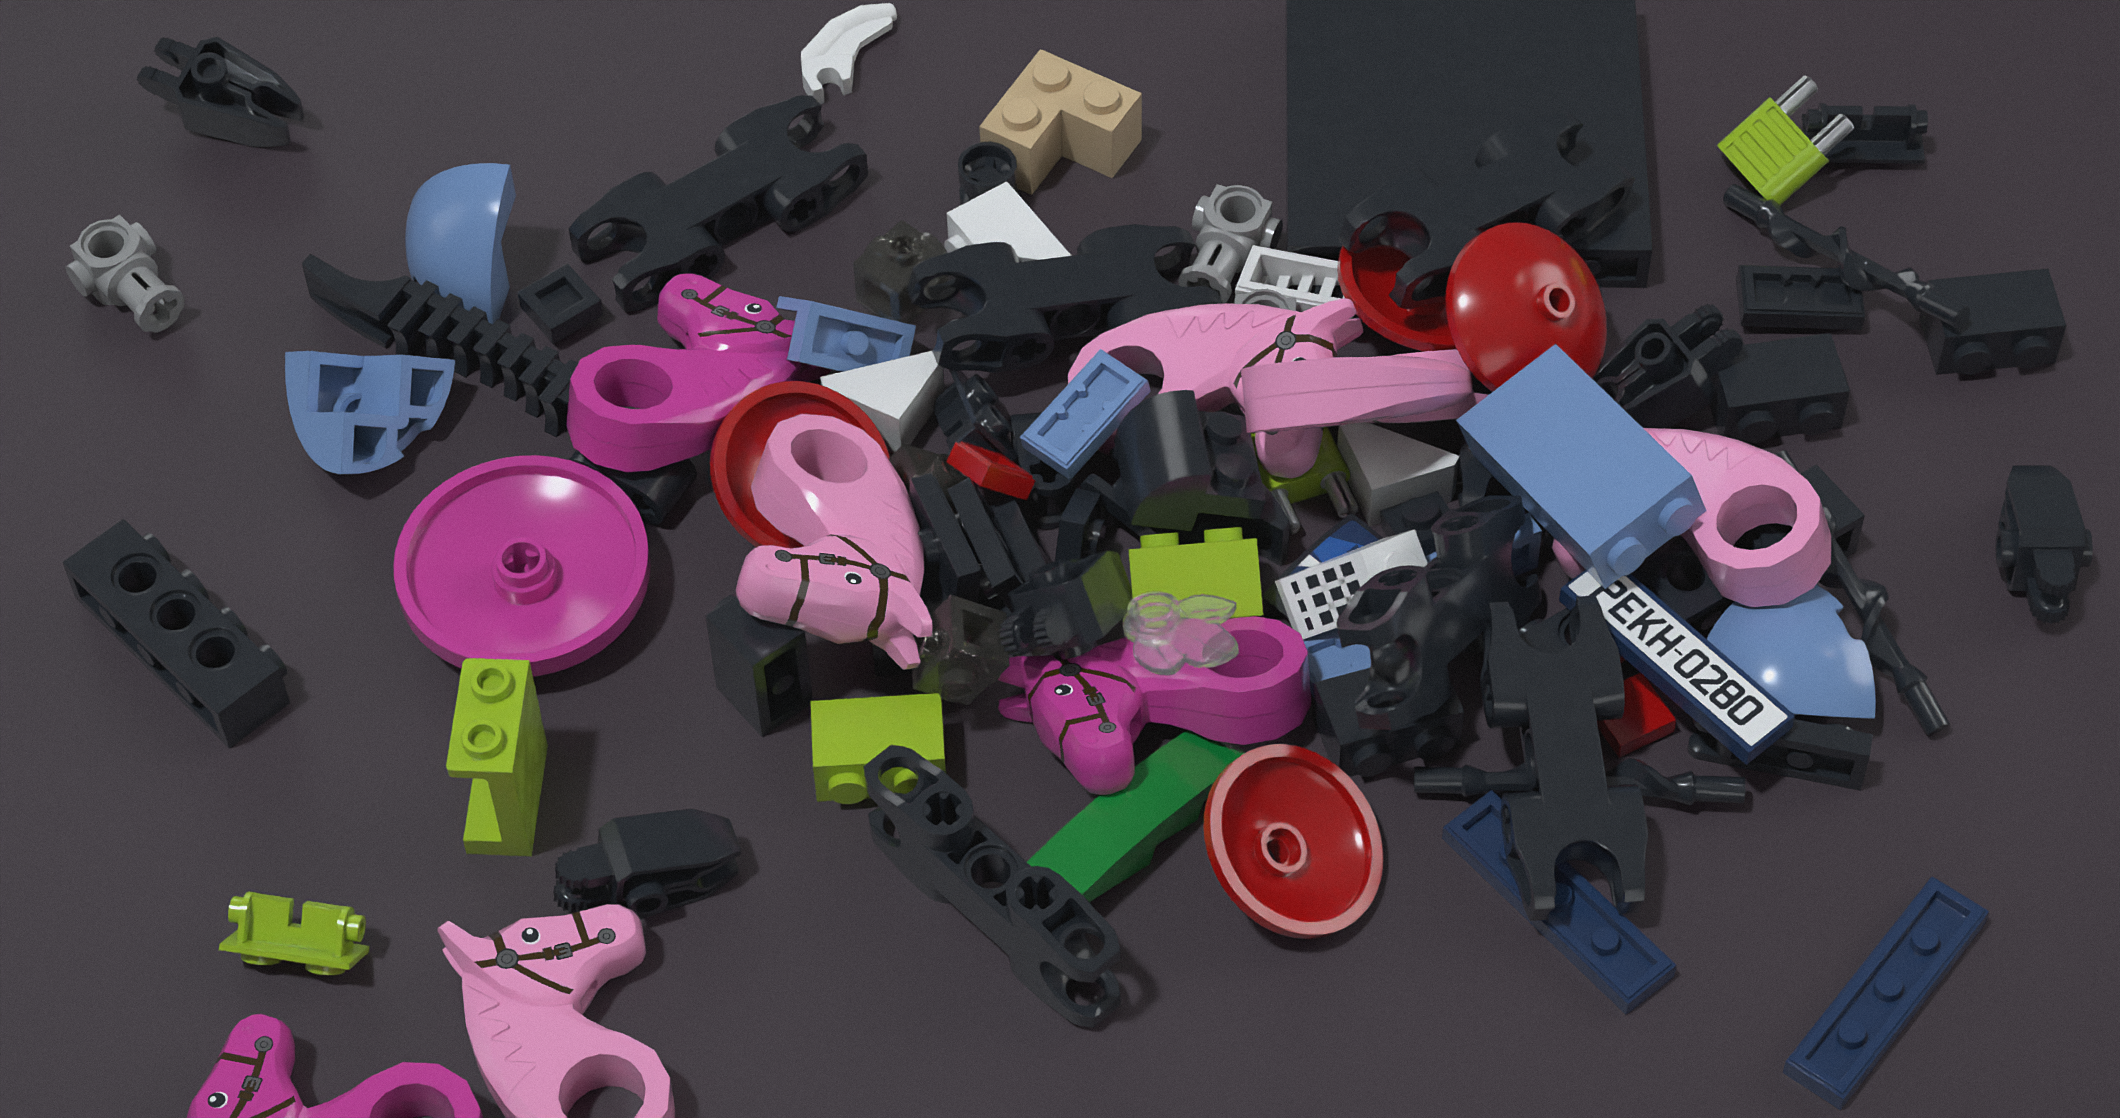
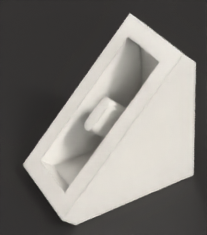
[820,351,945,457]
[1337,422,1459,526]

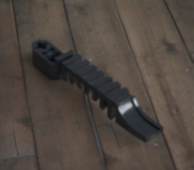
[302,253,697,525]

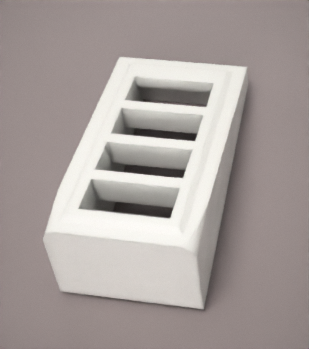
[1235,245,1354,319]

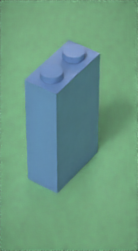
[1456,344,1707,589]

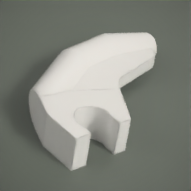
[801,3,897,104]

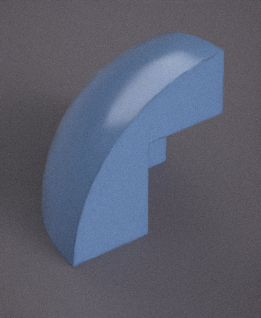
[405,163,516,324]
[285,351,455,474]
[1707,584,1876,718]

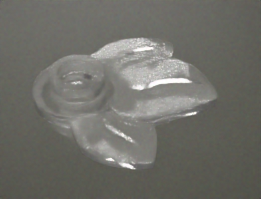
[1123,591,1239,676]

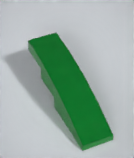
[1027,730,1246,902]

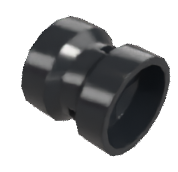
[958,141,1018,206]

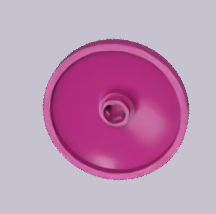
[393,455,651,677]

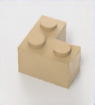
[979,49,1142,195]

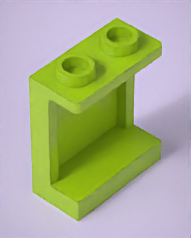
[446,658,548,857]

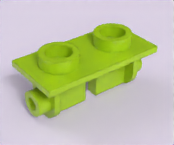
[219,891,369,975]

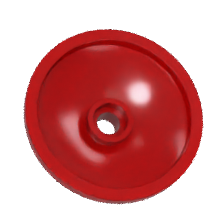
[1446,223,1607,392]
[1337,245,1457,351]
[710,381,891,549]
[1203,744,1383,939]

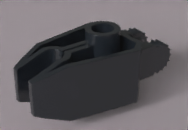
[137,36,304,147]
[1592,303,1744,429]
[1995,465,2093,625]
[999,551,1132,659]
[553,808,741,919]

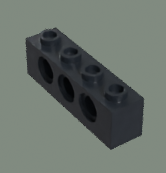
[62,518,290,749]

